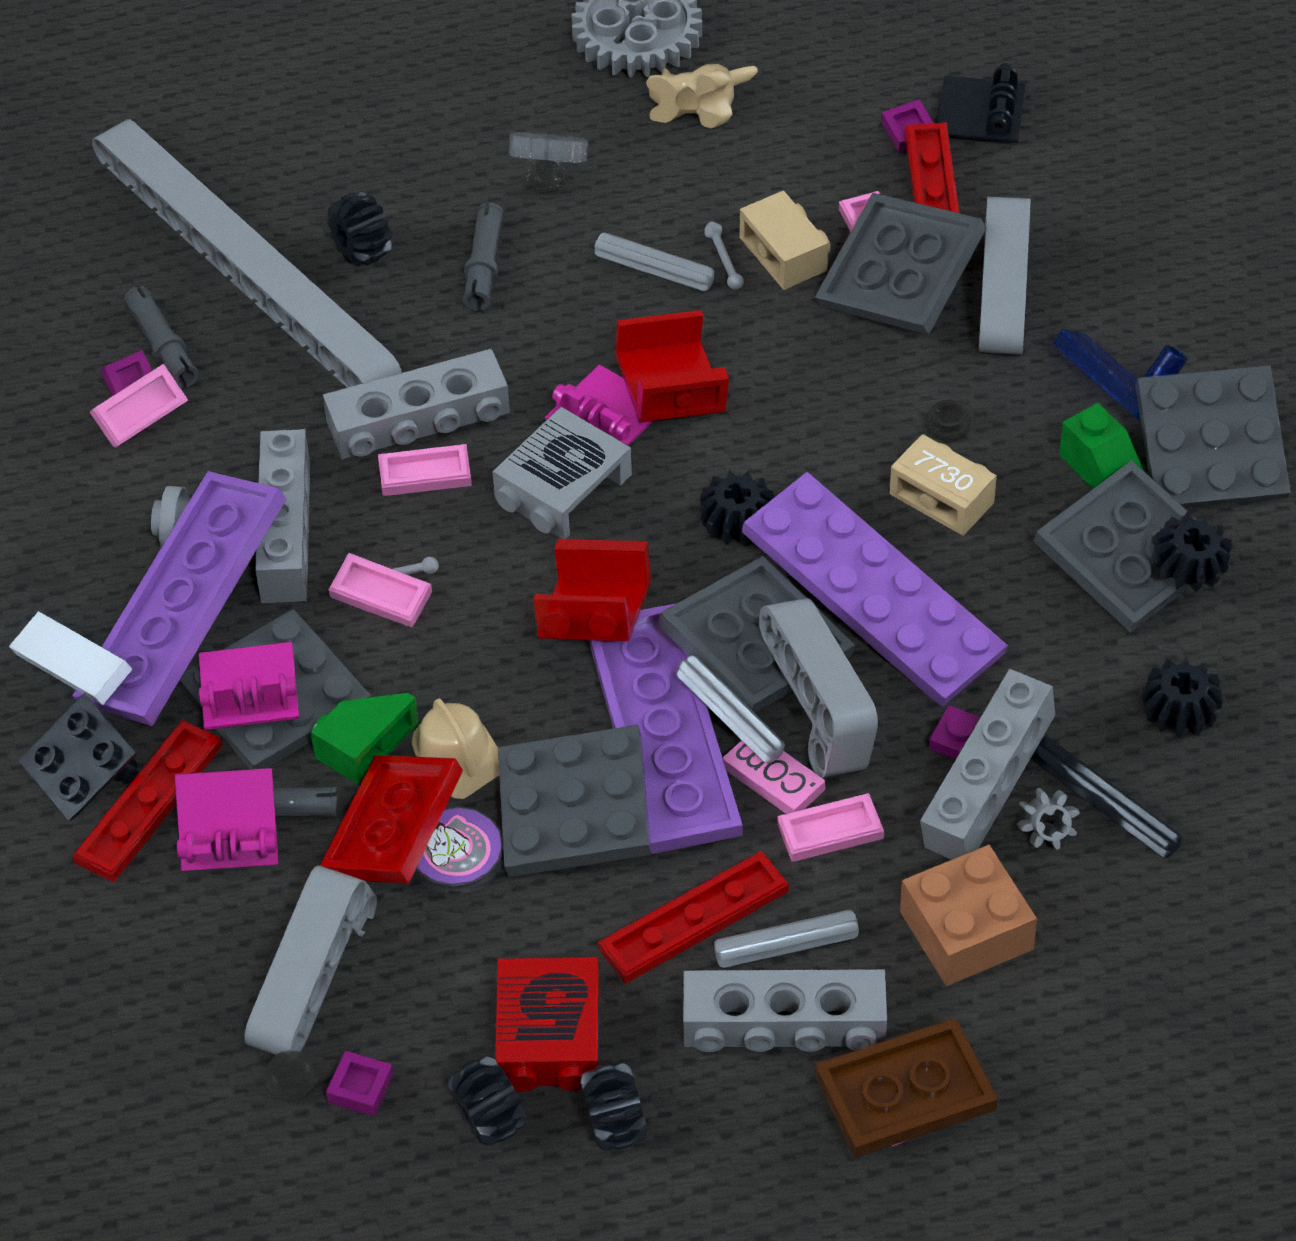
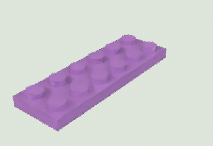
[72,471,286,726]
[742,472,1008,707]
[588,603,743,854]

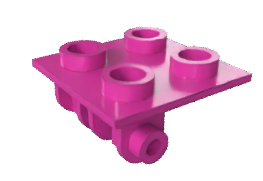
[545,365,653,446]
[199,642,299,730]
[175,768,278,871]

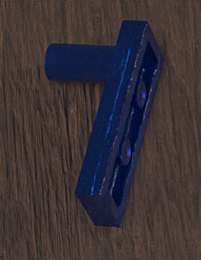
[1053,329,1188,421]

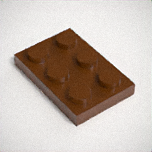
[814,1018,998,1158]

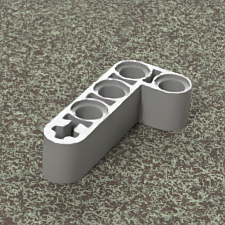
[979,196,1031,355]
[759,598,878,778]
[244,865,377,1061]

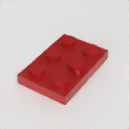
[320,755,463,884]

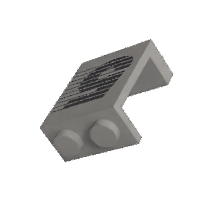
[493,407,632,539]

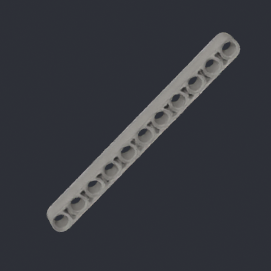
[92,119,402,388]

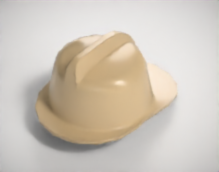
[412,698,499,799]

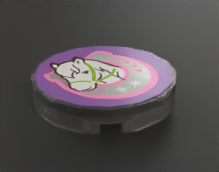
[414,806,504,894]

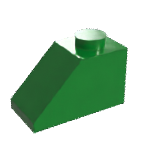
[1059,403,1144,489]
[311,693,419,785]

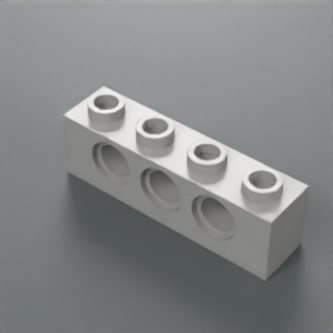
[323,349,510,459]
[256,429,310,603]
[920,669,1055,860]
[683,969,887,1052]

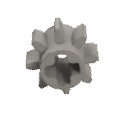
[1017,788,1080,850]

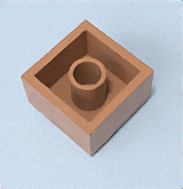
[900,845,1037,986]

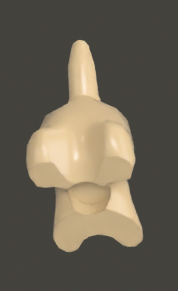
[646,64,758,128]

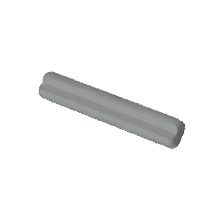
[594,232,714,292]
[677,655,785,763]
[714,910,859,968]

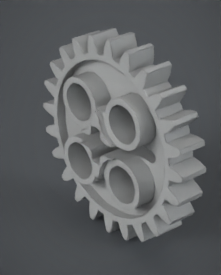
[572,0,702,77]

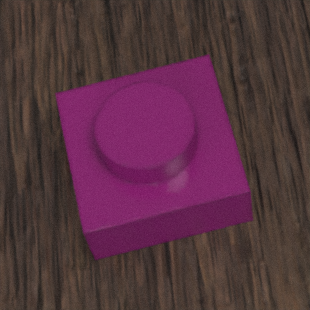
[881,99,933,153]
[100,350,152,396]
[929,705,981,759]
[326,1051,394,1117]

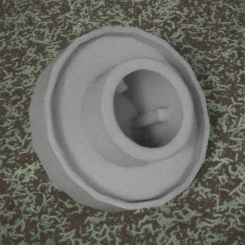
[151,486,191,548]

